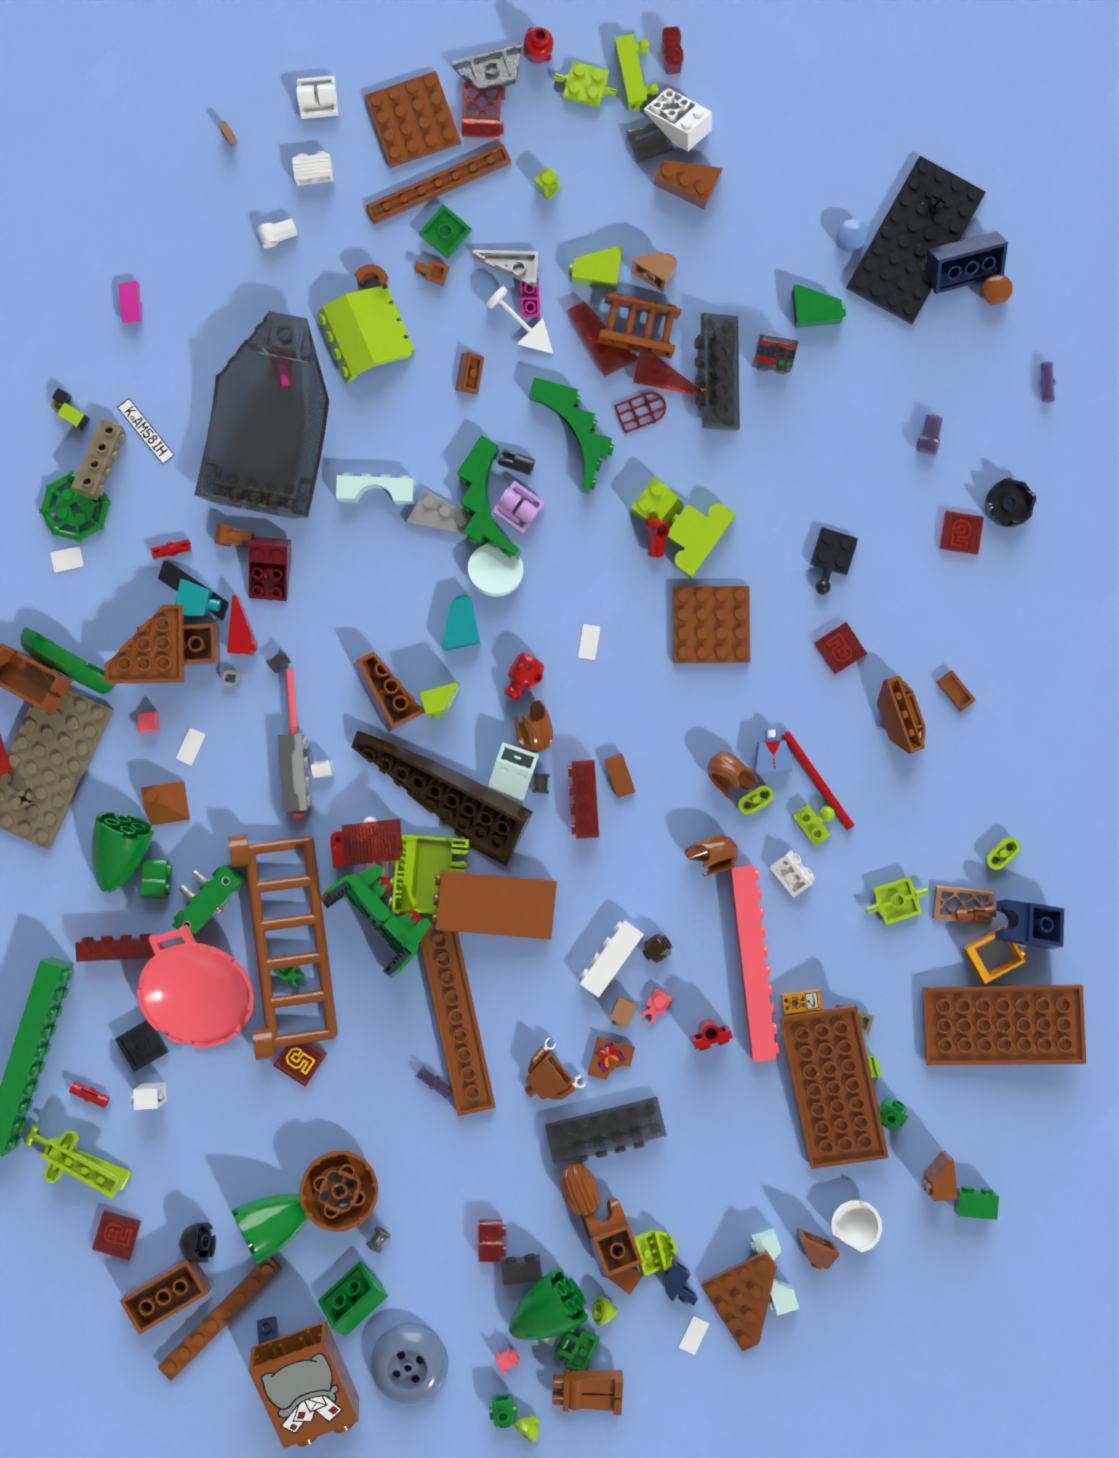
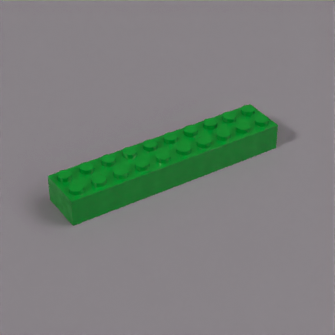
[0,957,74,1157]

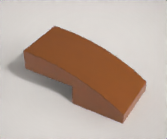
[604,753,635,798]

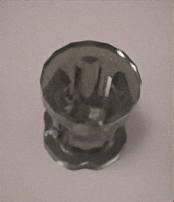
[266,649,291,674]
[532,773,550,794]
[366,1226,391,1253]

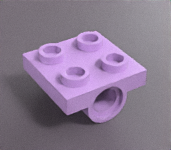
[492,481,546,534]

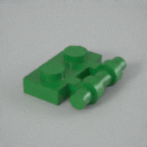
[553,1328,600,1370]

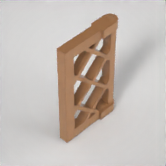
[933,885,994,925]

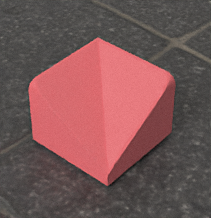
[138,711,160,733]

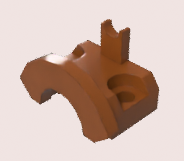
[354,264,388,288]

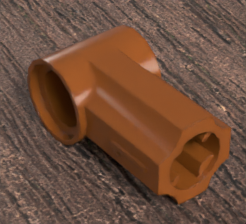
[214,524,254,547]

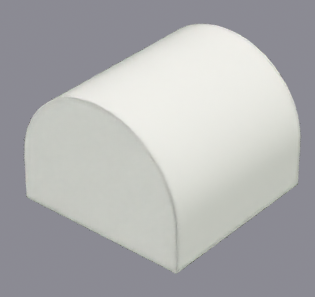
[311,760,333,778]

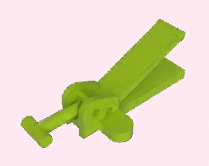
[24,1125,132,1199]

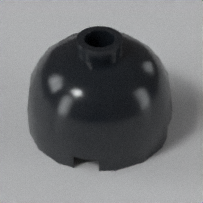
[179,1222,216,1263]

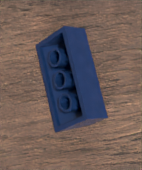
[926,231,1008,294]

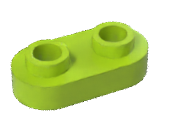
[737,785,774,815]
[985,837,1020,870]

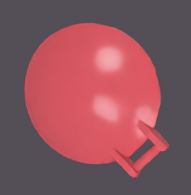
[137,925,254,1047]

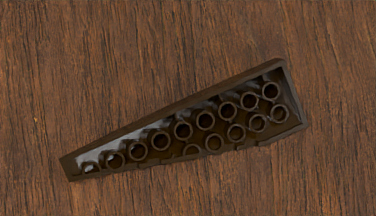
[351,731,533,866]

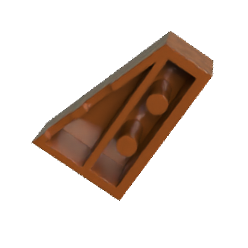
[654,160,723,209]

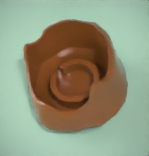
[981,274,1013,305]

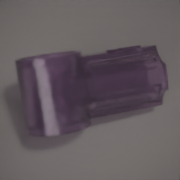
[916,415,943,455]

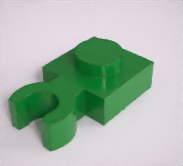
[272,954,306,988]

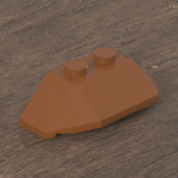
[877,675,926,754]

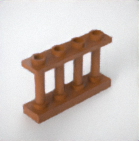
[597,292,681,359]

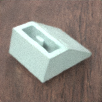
[488,742,539,805]

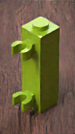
[614,33,659,111]

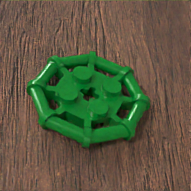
[39,471,111,543]

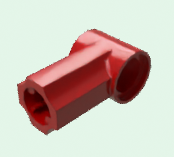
[645,516,670,558]

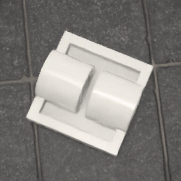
[297,76,339,119]

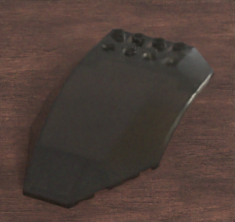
[194,311,329,519]

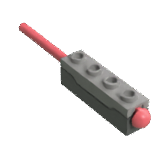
[278,669,312,821]

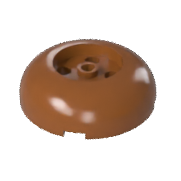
[299,1151,378,1232]

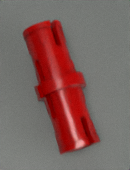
[151,539,192,560]
[69,1081,110,1108]

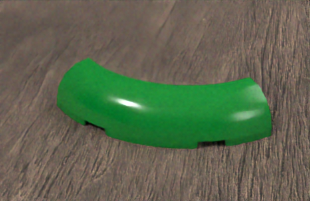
[21,627,116,694]

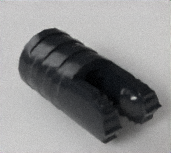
[498,449,535,475]

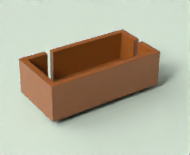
[0,643,73,714]

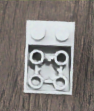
[644,88,712,151]

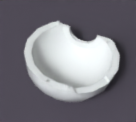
[831,1200,882,1252]

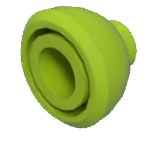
[592,1296,618,1325]
[514,1414,540,1443]

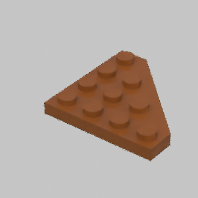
[105,604,185,684]
[701,1250,777,1351]

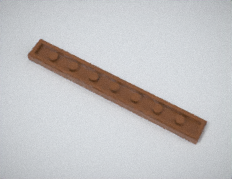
[366,144,511,225]

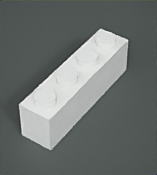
[579,920,644,998]

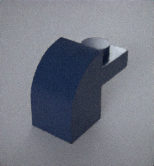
[663,1259,698,1306]

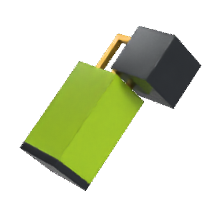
[50,388,90,430]

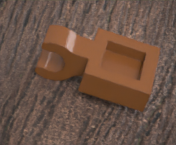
[414,260,449,286]

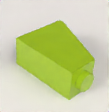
[568,246,623,289]

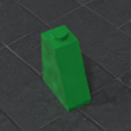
[791,285,846,328]

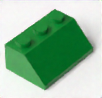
[318,1261,388,1336]

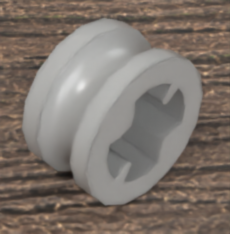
[222,670,240,688]

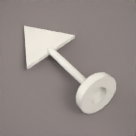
[486,285,553,354]

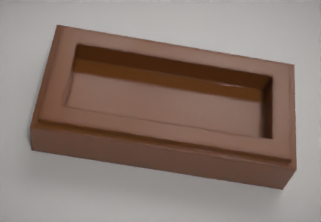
[936,670,976,712]

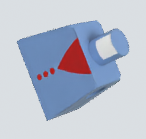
[754,729,793,773]

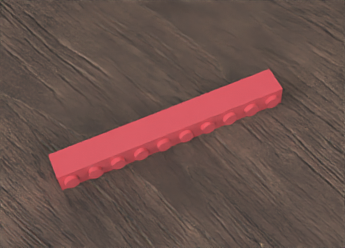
[730,865,779,1062]

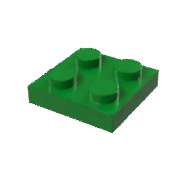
[418,205,472,259]

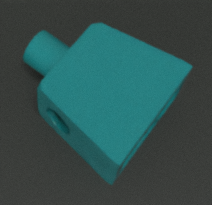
[175,579,221,617]

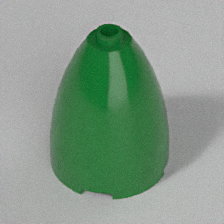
[91,812,154,893]
[231,1194,309,1265]
[509,1268,588,1340]

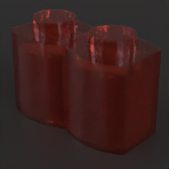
[661,26,684,75]
[478,1219,507,1262]

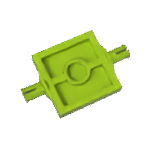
[554,61,618,108]
[865,876,930,925]

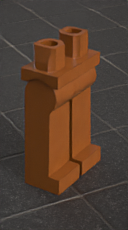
[552,1369,623,1415]

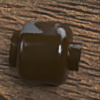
[643,934,672,963]

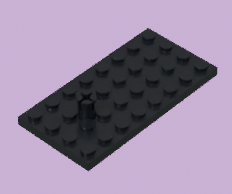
[846,156,986,325]

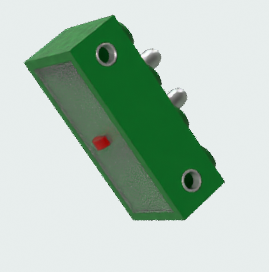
[172,865,247,939]

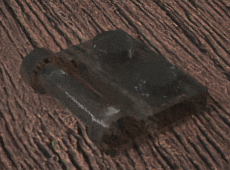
[626,122,673,163]

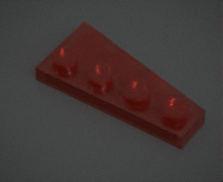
[567,301,638,377]

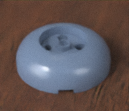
[370,1323,448,1404]

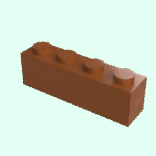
[353,652,425,732]

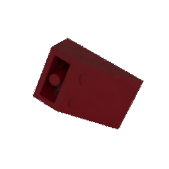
[249,536,291,601]

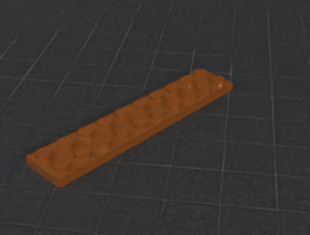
[420,925,496,1116]

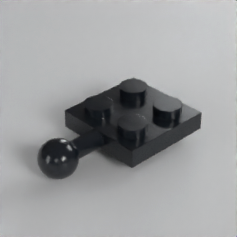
[810,527,858,595]

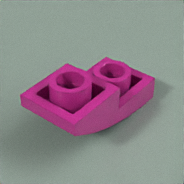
[520,278,540,317]
[119,281,142,323]

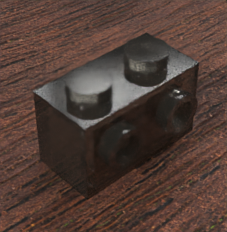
[501,1253,543,1286]

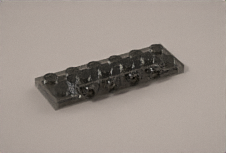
[694,313,740,431]
[545,1097,667,1164]

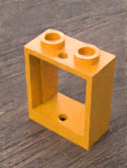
[962,926,1026,984]

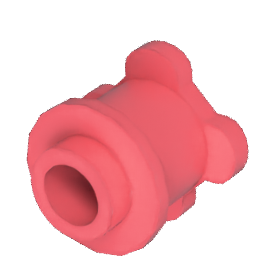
[495,1347,520,1374]

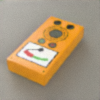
[781,989,823,1014]

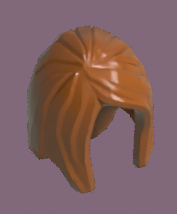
[513,700,553,752]
[707,752,758,798]
[685,835,738,877]
[559,1162,600,1216]

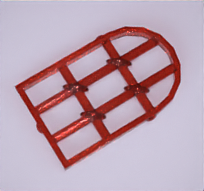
[614,392,666,434]

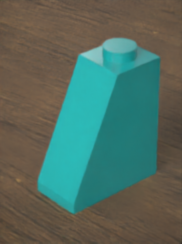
[442,595,481,651]

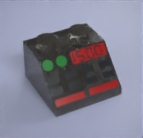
[752,335,798,375]

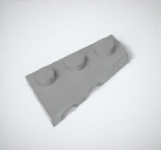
[406,489,472,535]

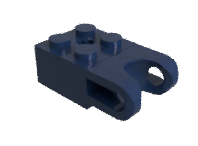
[995,899,1064,949]

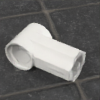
[257,218,298,248]

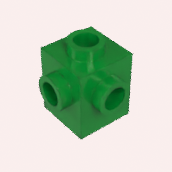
[879,1096,908,1130]
[489,1394,518,1428]

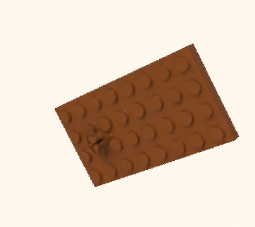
[923,984,1086,1065]
[779,1004,889,1169]

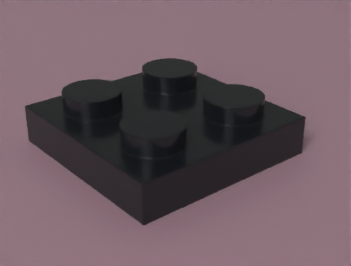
[115,1020,169,1072]

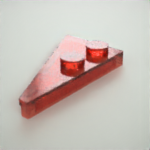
[633,346,700,396]

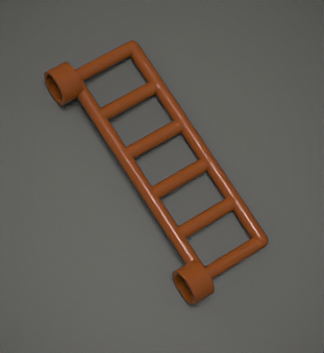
[229,834,338,1061]

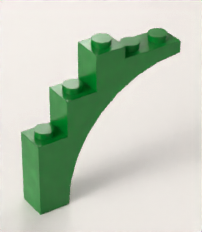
[529,377,614,494]
[456,435,522,559]

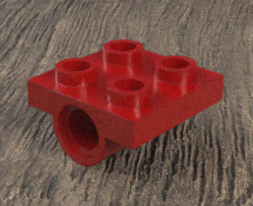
[690,1019,733,1051]

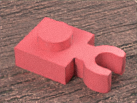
[641,987,673,1024]

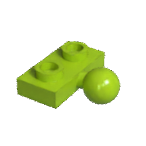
[792,804,835,847]

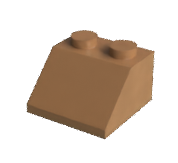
[631,252,678,292]

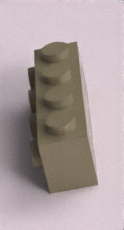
[71,419,127,501]

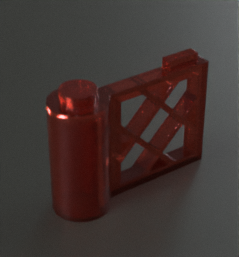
[462,82,505,138]

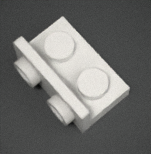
[769,850,815,898]

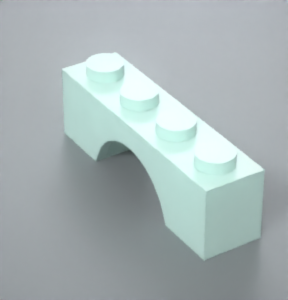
[336,473,415,505]
[750,1228,800,1316]

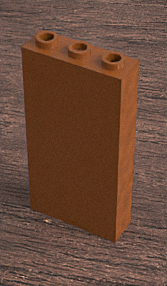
[431,870,557,940]

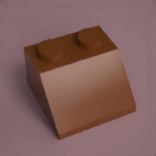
[922,1151,958,1201]

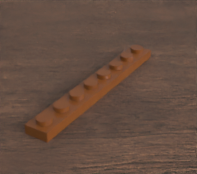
[157,1256,282,1381]

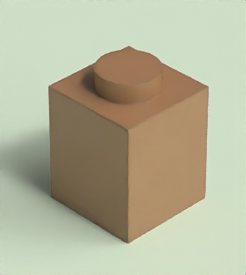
[609,995,637,1028]

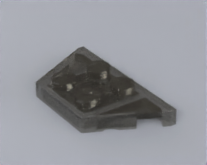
[452,43,522,93]

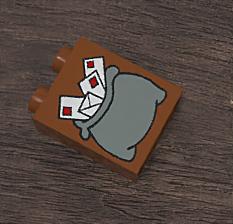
[249,1321,359,1448]

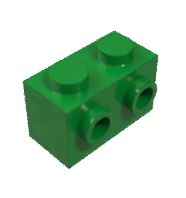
[954,1186,999,1220]

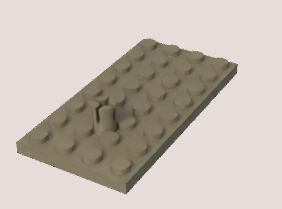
[0,689,114,849]

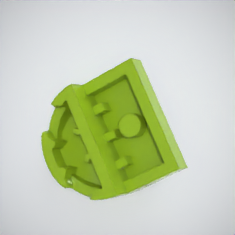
[633,1230,677,1277]

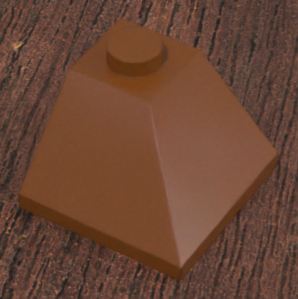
[141,781,190,825]
[796,1228,840,1270]

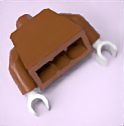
[525,1038,586,1100]

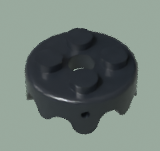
[985,478,1036,528]

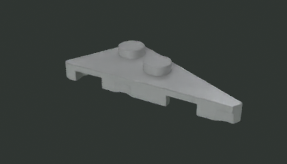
[473,250,539,287]

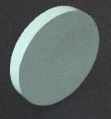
[468,544,523,597]

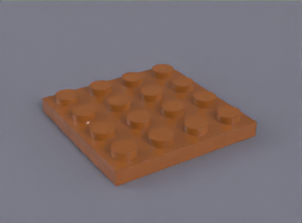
[365,71,461,168]
[673,586,750,663]

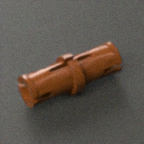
[955,905,996,921]

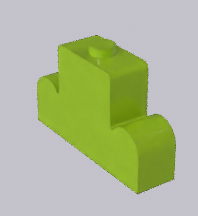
[666,503,736,579]

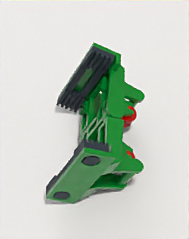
[321,865,431,979]

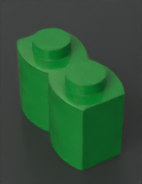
[141,858,172,899]

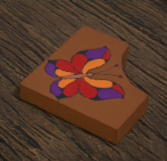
[588,1037,635,1080]

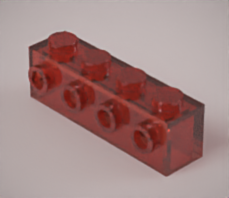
[568,760,599,839]
[75,933,155,962]

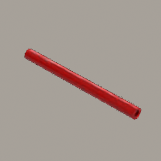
[781,731,855,830]

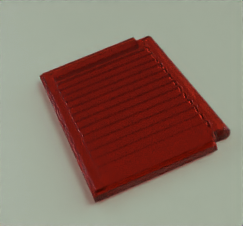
[342,819,403,865]

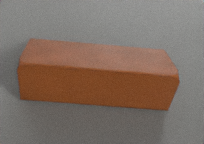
[455,352,484,394]
[599,1251,642,1295]

